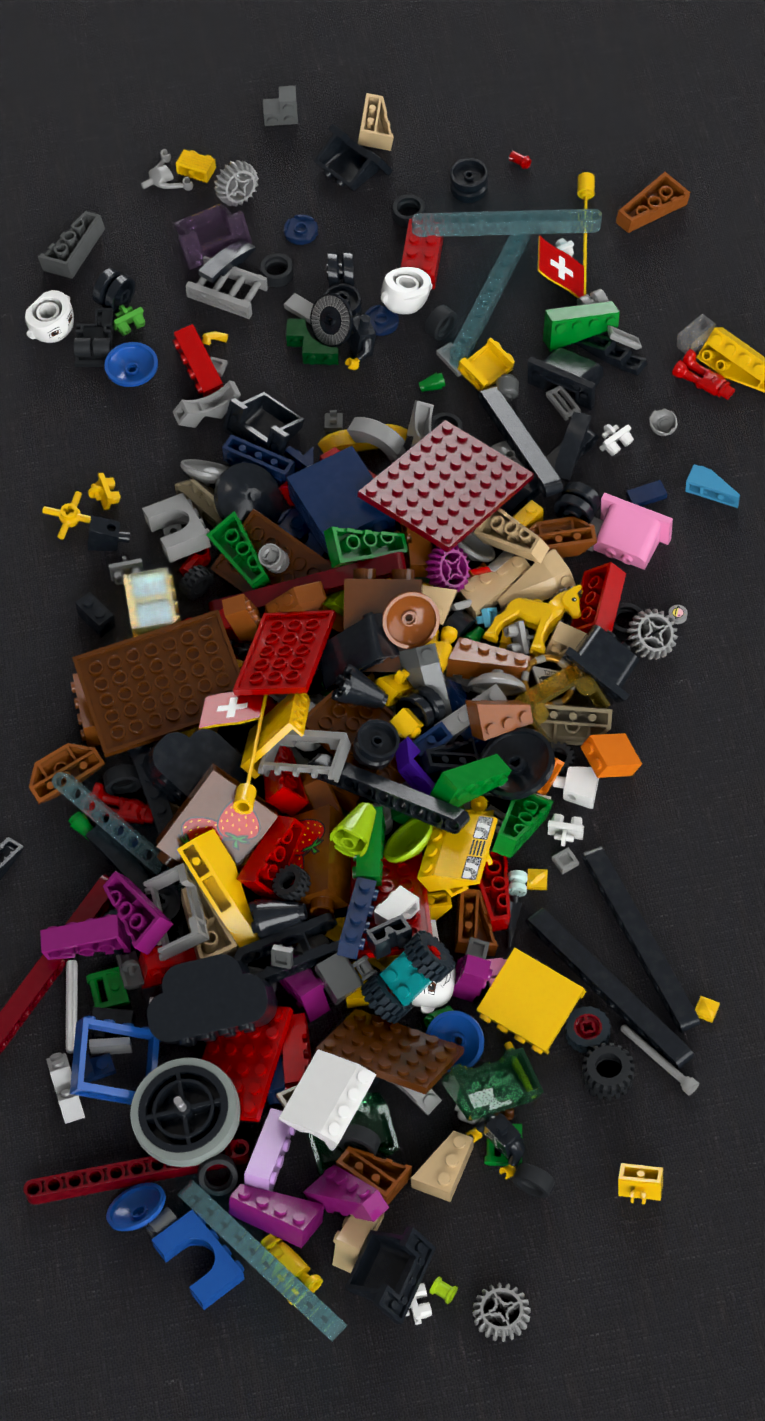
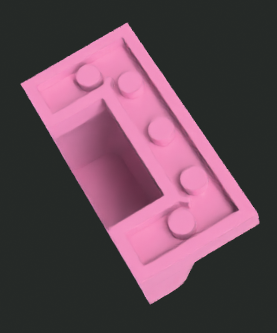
[594,493,673,570]

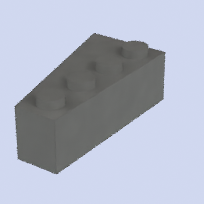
[38,211,105,279]

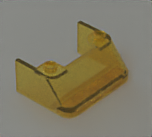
[515,666,610,741]

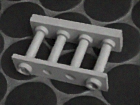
[185,256,268,319]

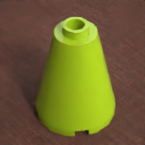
[330,802,376,857]

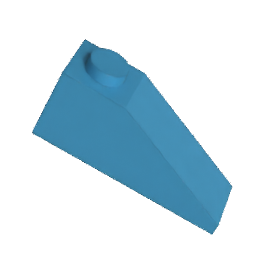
[685,464,740,508]

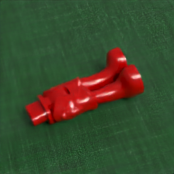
[672,349,735,400]
[85,782,154,824]

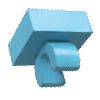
[476,607,498,628]

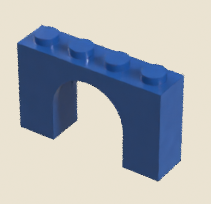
[152,1209,245,1310]

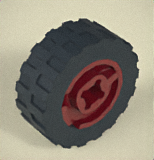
[565,1006,611,1053]

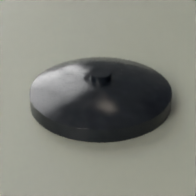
[214,463,283,524]
[479,728,555,800]

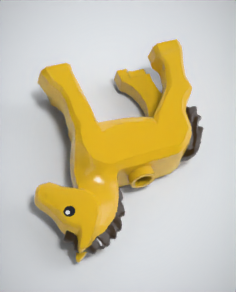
[483,585,583,658]

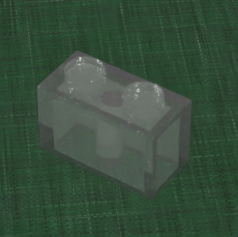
[677,314,715,354]

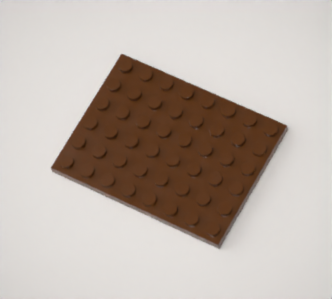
[72,610,240,758]

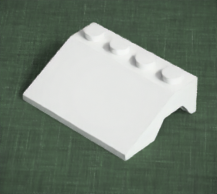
[279,1049,377,1151]

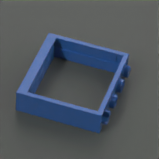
[70,1016,160,1105]

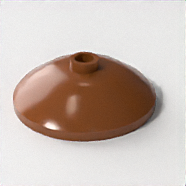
[382,591,440,649]

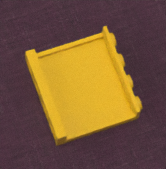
[241,693,311,779]
[476,947,586,1054]

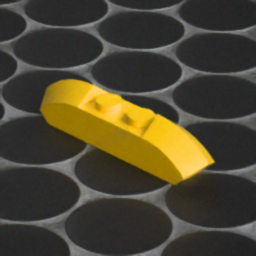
[318,424,408,453]

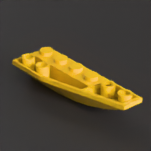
[696,327,765,393]
[177,829,260,948]

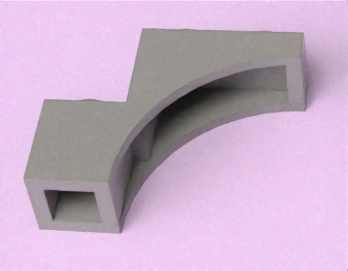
[173,381,241,428]
[406,400,434,448]
[46,1053,85,1124]

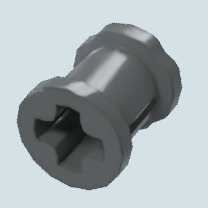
[352,955,378,982]

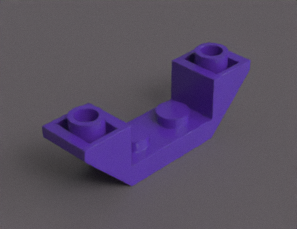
[395,737,435,795]

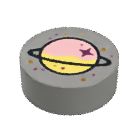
[668,605,687,624]

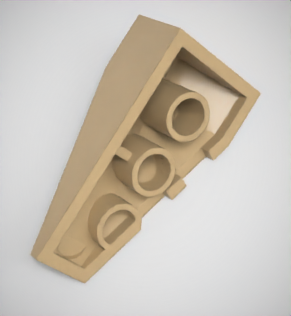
[497,549,576,608]

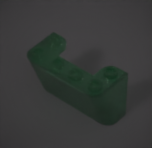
[442,1047,544,1121]

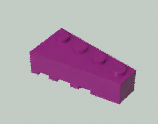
[103,871,173,955]
[40,914,131,960]
[304,1165,389,1222]
[229,1184,324,1248]

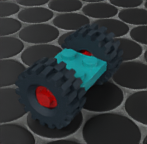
[361,930,455,1024]

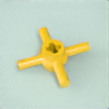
[43,491,91,540]

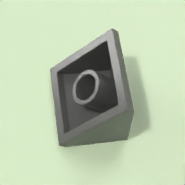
[314,953,364,1006]

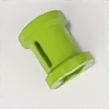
[429,1276,458,1304]

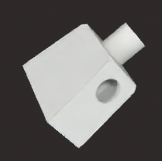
[553,767,599,809]

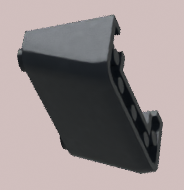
[320,612,400,691]

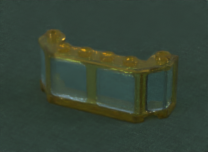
[123,567,181,637]

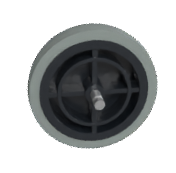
[130,1058,241,1167]

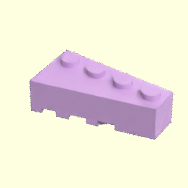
[244,1108,296,1192]

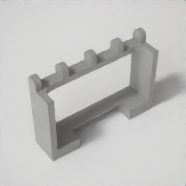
[258,729,351,782]
[143,863,209,961]

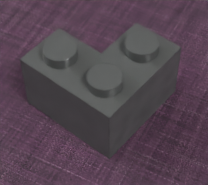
[263,85,298,126]

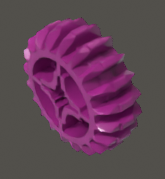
[424,545,471,593]

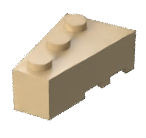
[358,93,394,151]
[411,1131,474,1202]
[332,1212,385,1273]

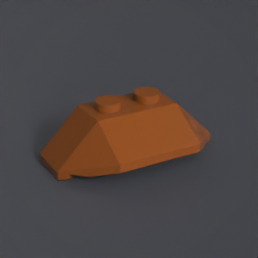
[529,516,597,558]
[264,581,327,613]
[29,743,105,804]
[299,772,342,814]

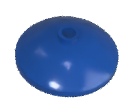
[104,342,158,387]
[426,1010,484,1073]
[106,1183,166,1231]

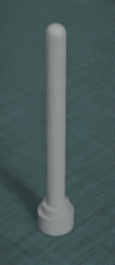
[620,1025,699,1095]

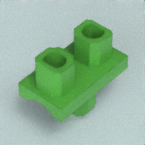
[113,305,145,336]

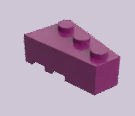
[270,954,330,1023]
[452,954,493,1002]

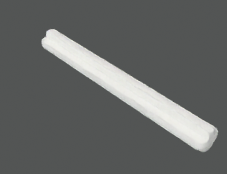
[66,960,78,1054]

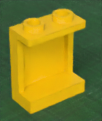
[457,337,515,391]

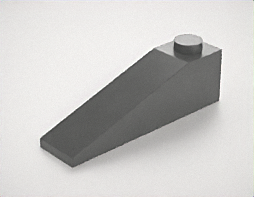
[399,643,453,718]

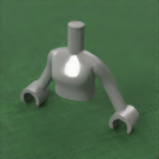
[141,149,193,191]

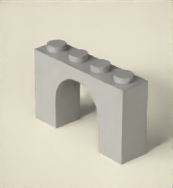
[142,493,211,562]
[434,684,507,746]

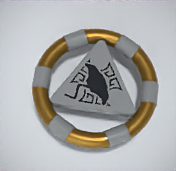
[521,654,576,705]

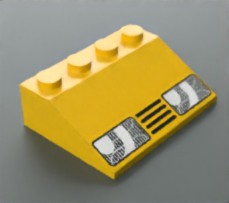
[417,814,498,892]

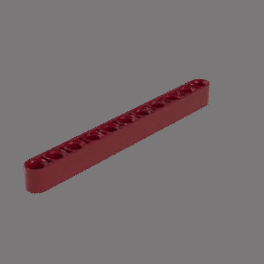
[208,552,407,612]
[0,874,112,1054]
[23,1139,251,1205]

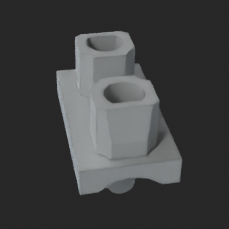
[503,621,535,655]

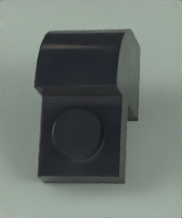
[439,610,476,650]

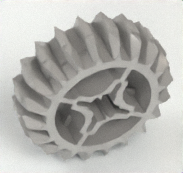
[214,160,259,207]
[627,609,678,660]
[472,1283,531,1342]

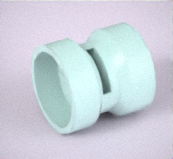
[508,870,528,897]

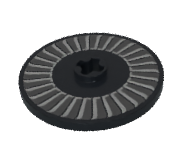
[310,293,353,347]

